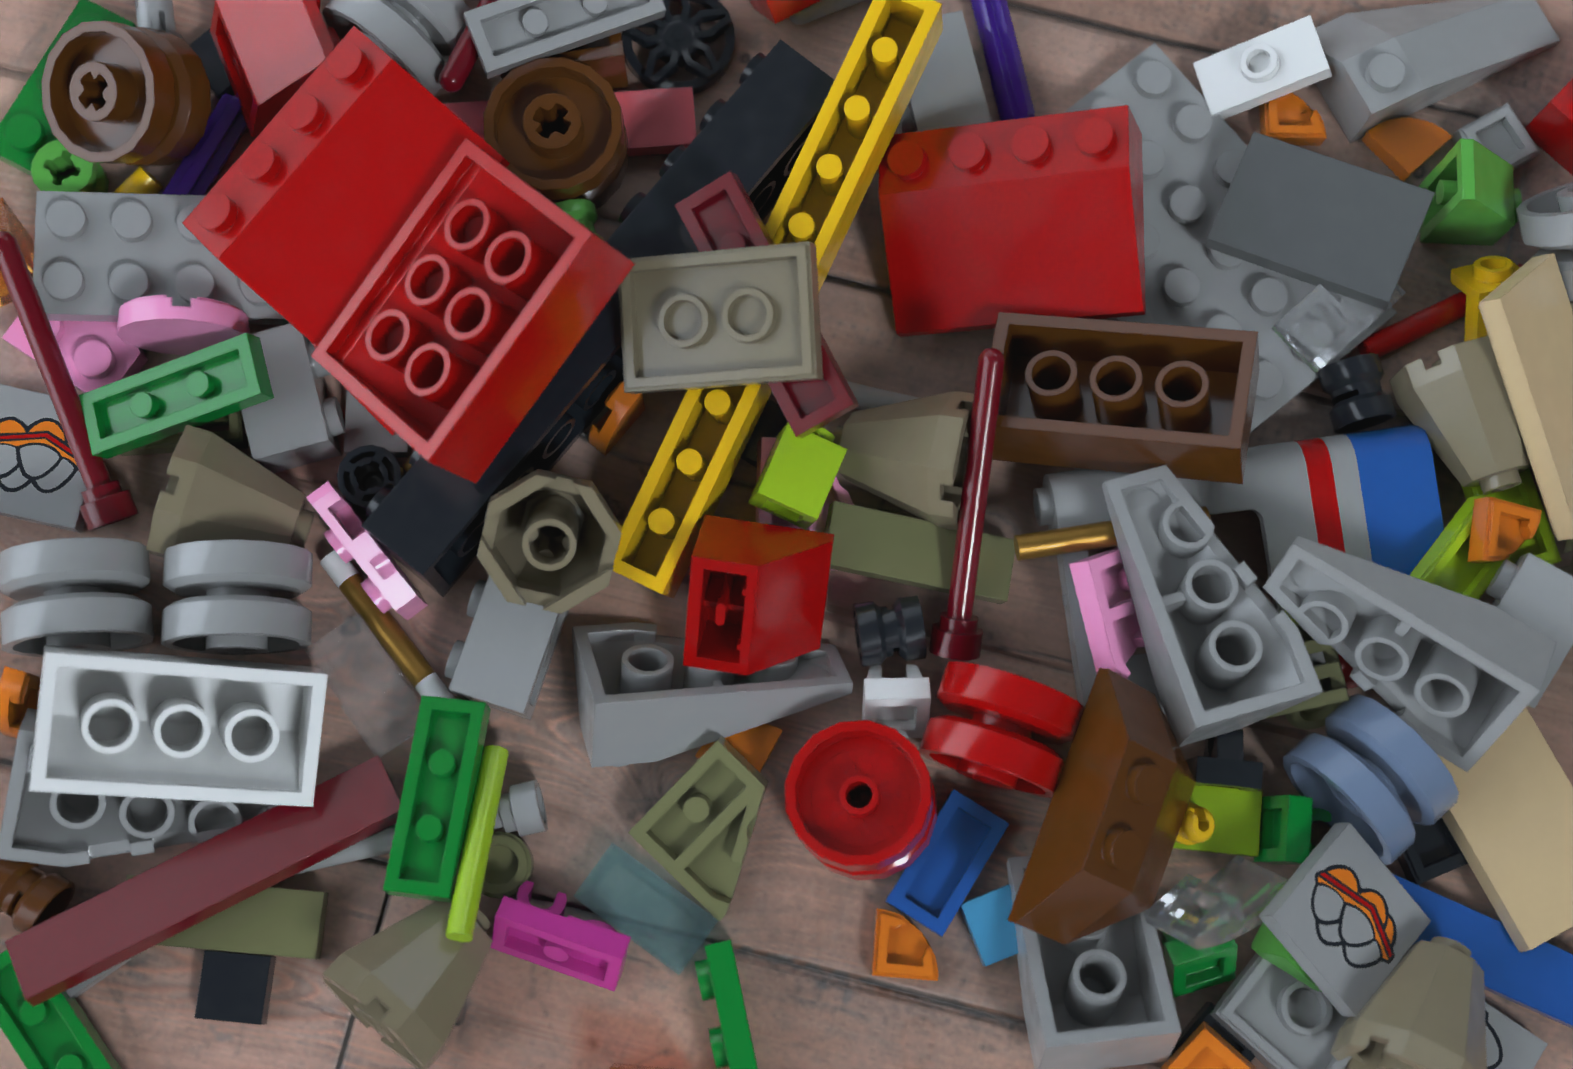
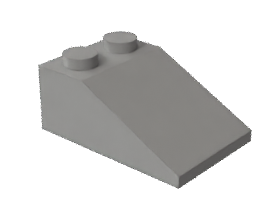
[1007,856,1181,1069]

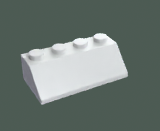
[29,645,328,807]

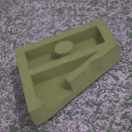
[628,736,769,921]

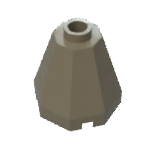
[1389,336,1531,495]
[833,391,974,530]
[146,425,315,558]
[477,469,622,614]
[323,901,493,1069]
[1331,936,1487,1069]

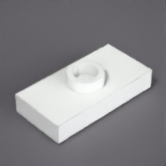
[1193,15,1332,119]

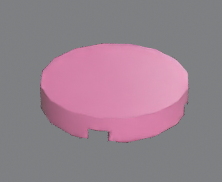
[116,295,250,356]

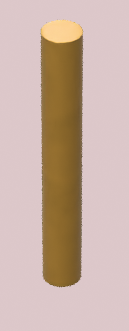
[1014,506,1210,561]

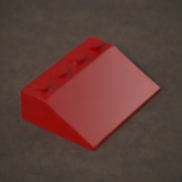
[182,26,510,347]
[879,105,1146,337]
[311,138,635,484]

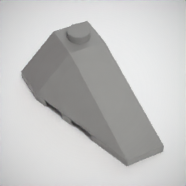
[1263,536,1557,772]
[572,622,853,768]

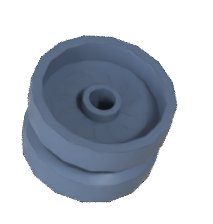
[1283,694,1459,865]

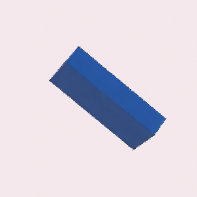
[884,789,1009,937]

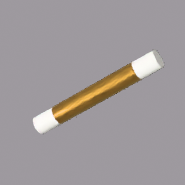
[320,550,455,699]

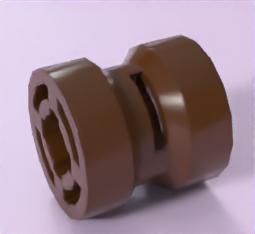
[0,859,76,933]

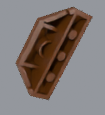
[1007,668,1196,945]

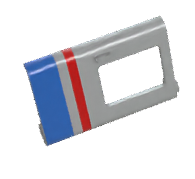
[1033,425,1444,715]

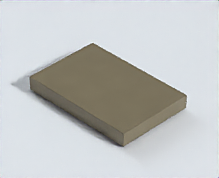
[619,241,823,394]

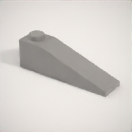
[1315,0,1560,143]
[1102,465,1323,747]
[0,708,277,867]

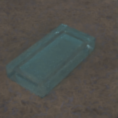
[573,842,718,975]

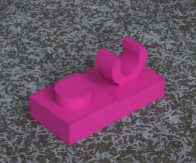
[491,880,631,992]

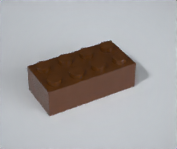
[991,312,1260,484]

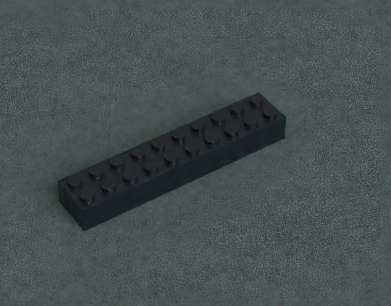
[361,39,834,597]

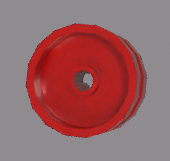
[918,662,1085,798]
[785,720,937,880]

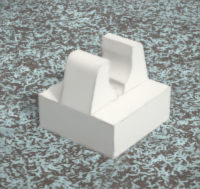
[862,664,931,738]

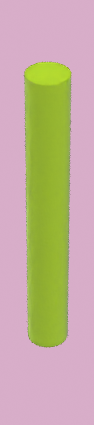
[445,745,509,942]

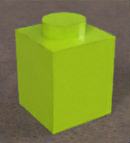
[748,423,847,530]

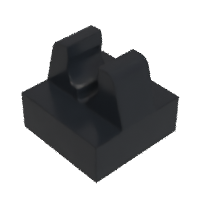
[1186,729,1263,791]

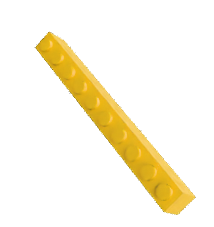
[613,0,943,599]

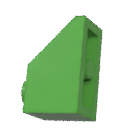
[1419,139,1522,246]

